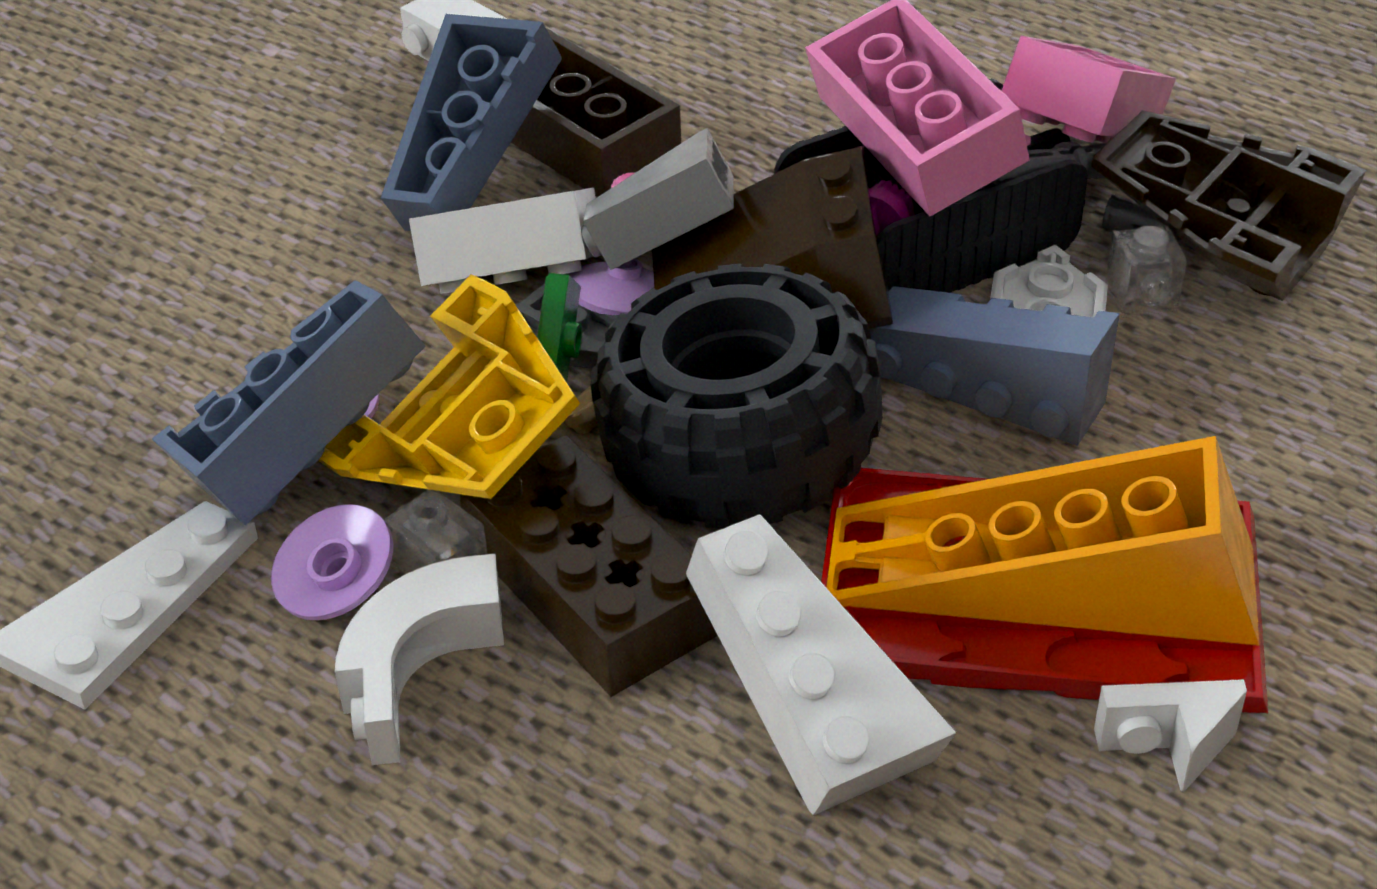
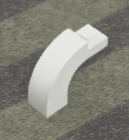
[335,554,504,765]

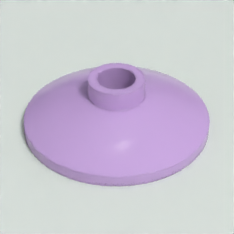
[567,258,654,315]
[271,504,393,620]

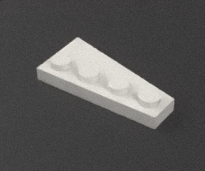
[0,501,258,710]

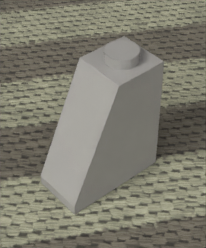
[581,128,733,270]

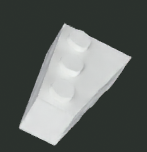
[409,187,596,294]

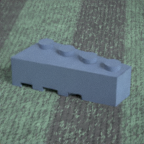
[381,14,562,231]
[152,280,426,526]
[869,286,1120,446]

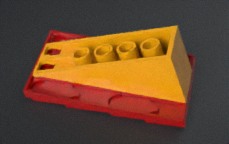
[821,436,1268,713]

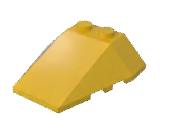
[318,274,581,499]

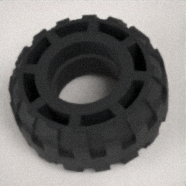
[590,264,883,529]

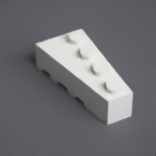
[686,514,956,816]

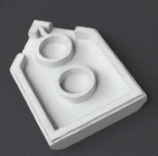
[990,245,1108,317]

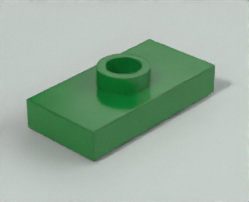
[537,273,583,382]

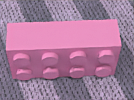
[805,0,1030,216]
[1001,36,1176,143]

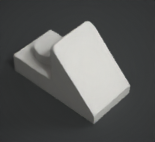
[1094,680,1247,792]

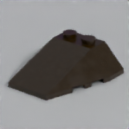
[1091,110,1366,301]
[652,146,893,329]

